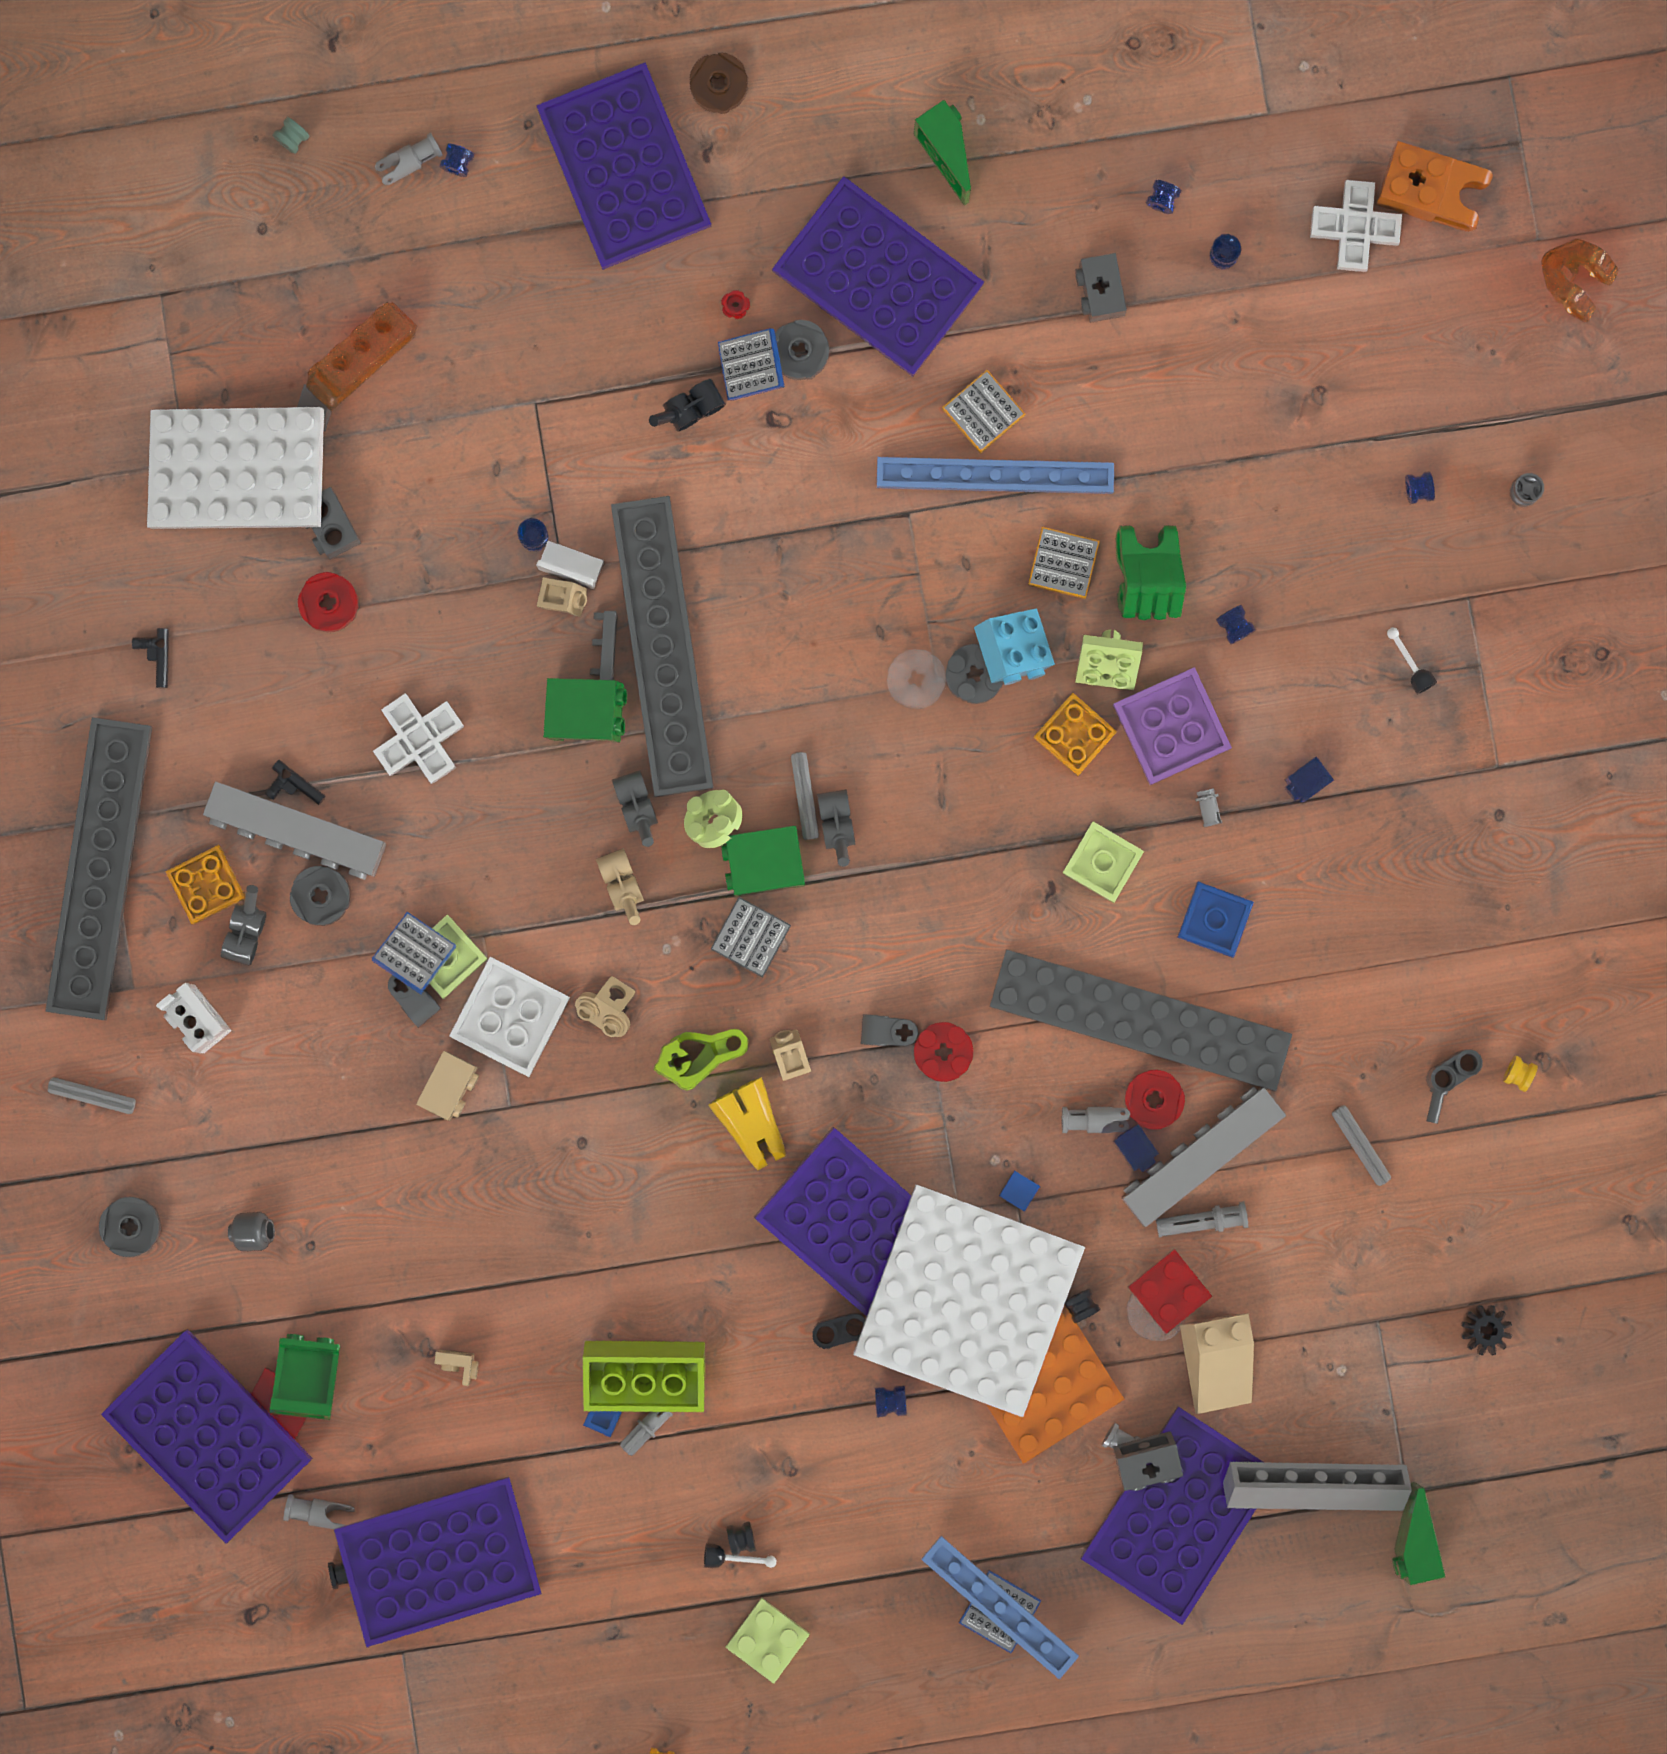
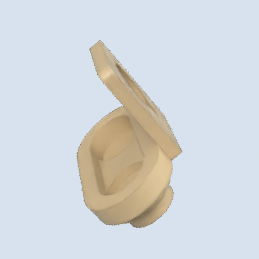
[575,976,635,1037]

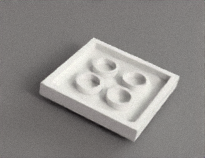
[449,957,570,1077]

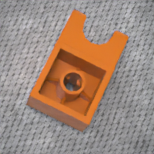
[1376,141,1493,232]

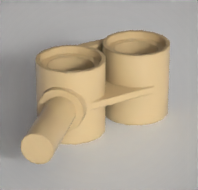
[596,848,644,925]

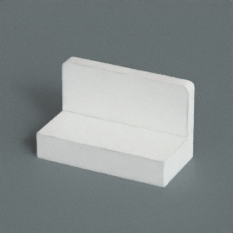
[536,541,604,590]

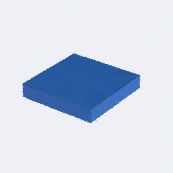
[1177,882,1254,958]

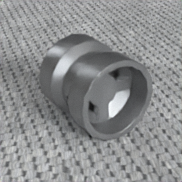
[1510,473,1544,507]

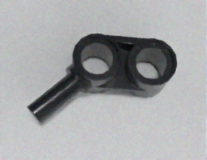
[649,379,726,432]
[812,1313,866,1349]

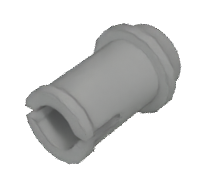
[1195,789,1222,827]

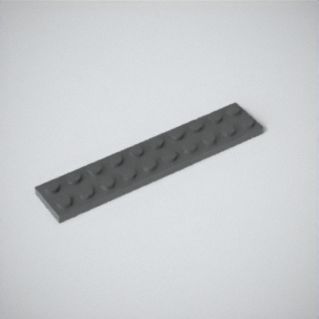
[611,496,714,797]
[45,717,152,1021]
[989,949,1292,1091]

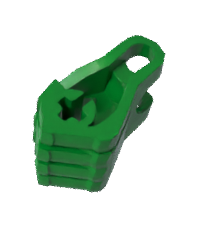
[1115,525,1186,620]

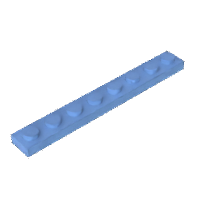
[877,457,1114,494]

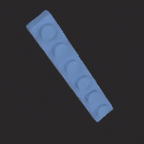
[921,1536,1079,1680]

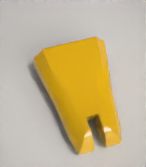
[708,1077,787,1171]

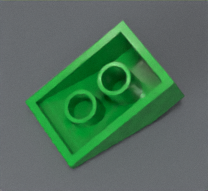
[914,100,971,205]
[1392,1482,1446,1586]

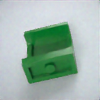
[543,678,627,743]
[721,826,805,897]
[270,1334,340,1420]

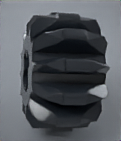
[1461,1305,1512,1356]

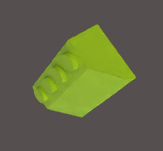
[583,1341,705,1412]

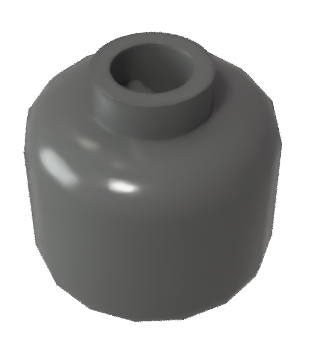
[228,1212,275,1252]

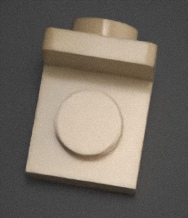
[537,578,587,617]
[769,1029,811,1081]
[434,1349,479,1386]

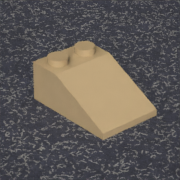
[1180,1314,1254,1414]

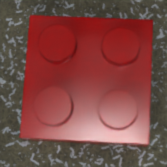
[1127,1249,1213,1334]

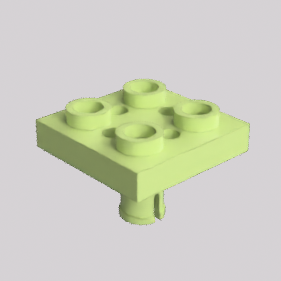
[1075,630,1143,690]

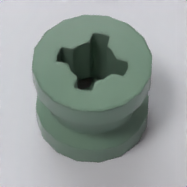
[272,117,310,154]

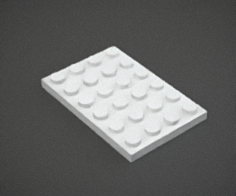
[147,407,324,529]

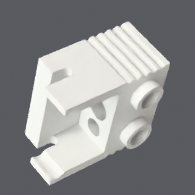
[156,983,232,1053]

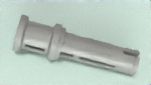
[1156,1201,1249,1238]

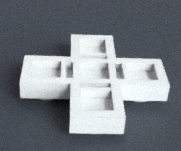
[1310,180,1402,272]
[373,693,464,784]

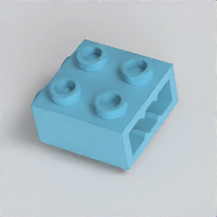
[974,608,1055,685]

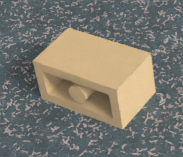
[416,1051,479,1121]

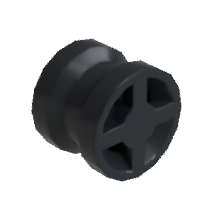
[1064,1288,1101,1323]
[726,1521,756,1556]

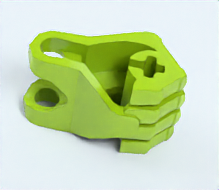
[653,1029,748,1091]

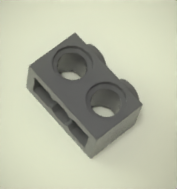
[305,487,361,559]

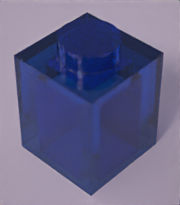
[1285,756,1334,803]
[1112,1124,1159,1172]

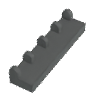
[590,611,618,680]

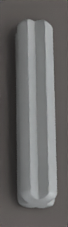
[791,752,819,840]
[48,1077,136,1114]
[1332,1105,1391,1186]

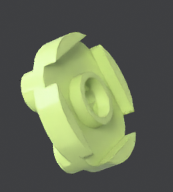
[684,789,742,848]

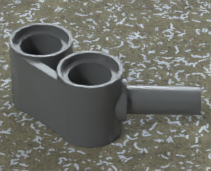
[612,770,658,847]
[817,789,855,867]
[221,885,266,966]
[1426,1050,1483,1124]

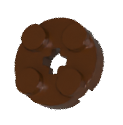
[690,53,748,114]

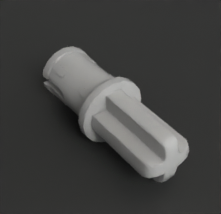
[620,1412,673,1456]

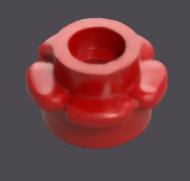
[721,290,750,319]

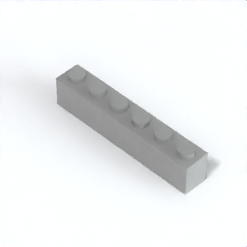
[203,781,387,880]
[1121,1087,1286,1227]
[1223,1462,1412,1511]

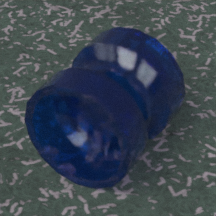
[1209,234,1242,269]
[517,518,549,552]
[1216,605,1256,645]
[875,1386,907,1418]

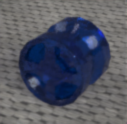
[439,143,475,177]
[1146,180,1182,214]
[1405,471,1435,504]

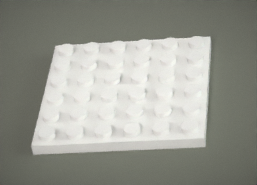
[853,1184,1085,1417]

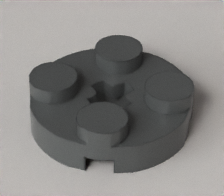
[775,320,829,380]
[945,644,1003,704]
[290,866,350,926]
[99,1197,161,1257]

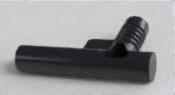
[132,628,169,689]
[265,760,326,805]

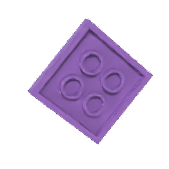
[1113,667,1232,785]

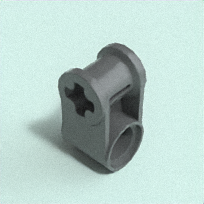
[388,975,441,1028]
[860,1014,918,1046]

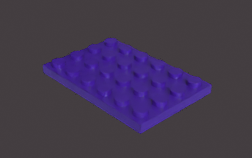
[536,62,712,270]
[772,176,984,377]
[754,1127,911,1316]
[101,1329,313,1544]
[1080,1406,1265,1625]
[334,1477,542,1648]

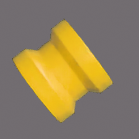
[1503,1055,1538,1092]

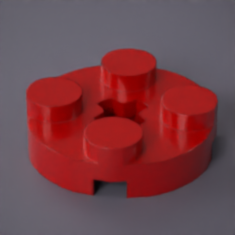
[298,572,358,632]
[914,1022,973,1082]
[1124,1070,1185,1130]

